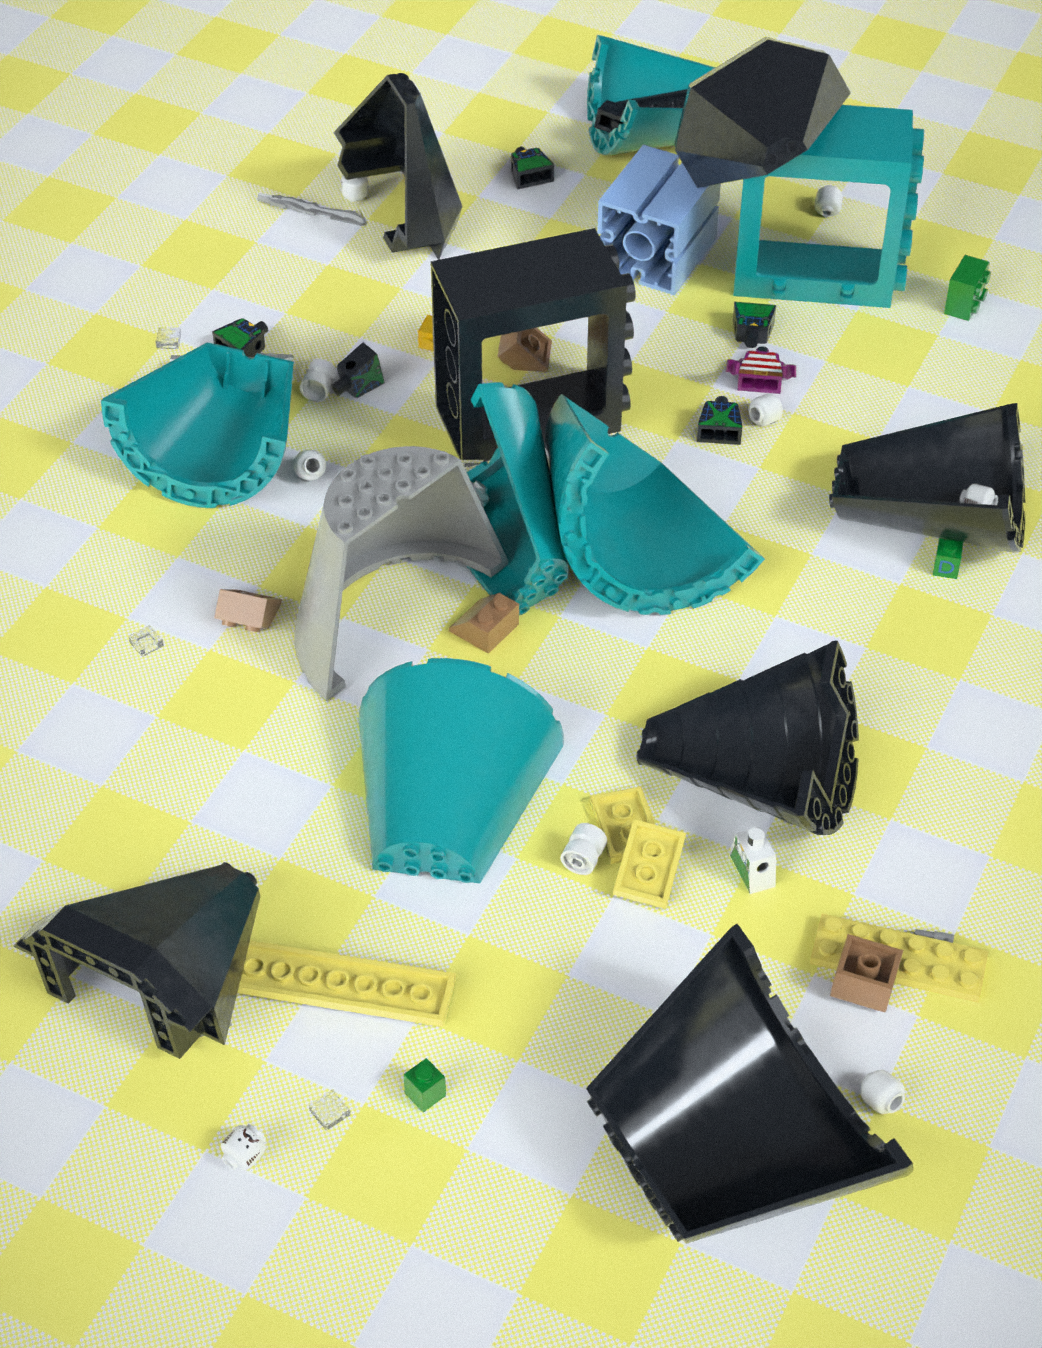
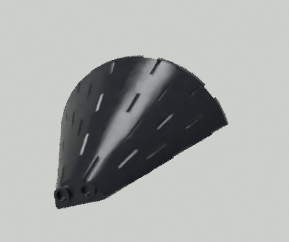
[636,640,859,836]

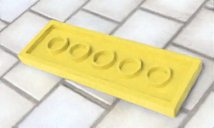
[810,913,989,1003]

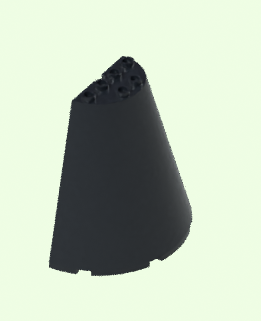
[829,403,1026,553]

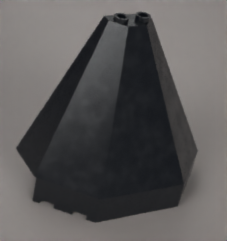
[674,36,851,188]
[333,73,463,260]
[13,862,261,1059]

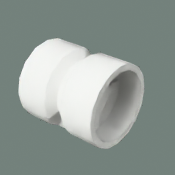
[300,359,337,402]
[561,823,607,875]

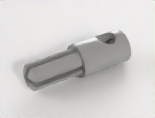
[914,929,954,943]

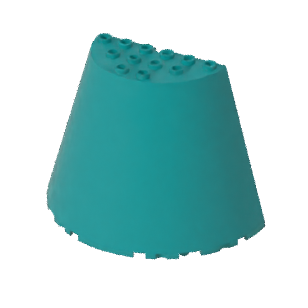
[545,394,765,615]

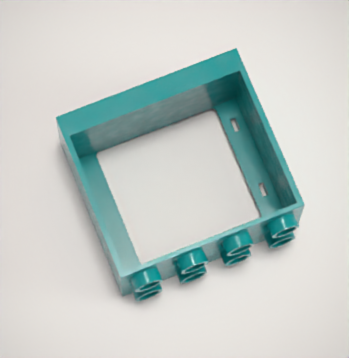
[733,105,924,308]

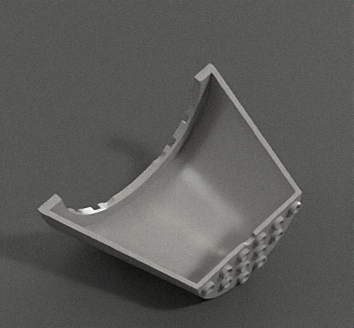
[294,446,508,701]

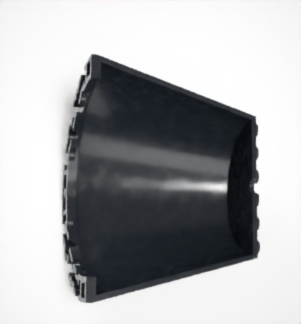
[586,923,914,1244]

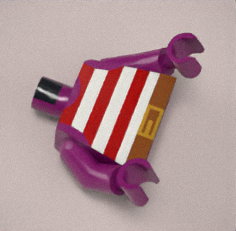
[725,346,797,394]

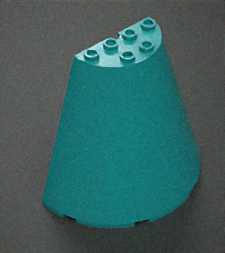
[587,35,716,156]
[101,342,294,508]
[466,382,569,615]
[359,658,564,884]

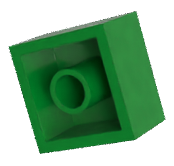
[944,255,991,321]

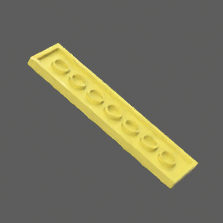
[237,940,456,1027]

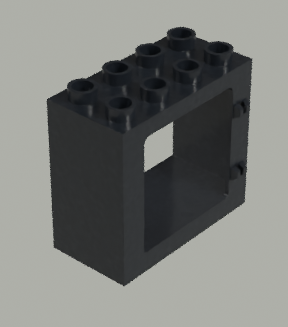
[430,228,636,466]

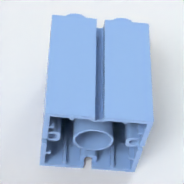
[597,145,721,296]

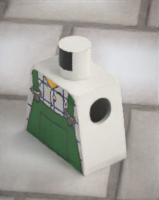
[730,827,776,894]

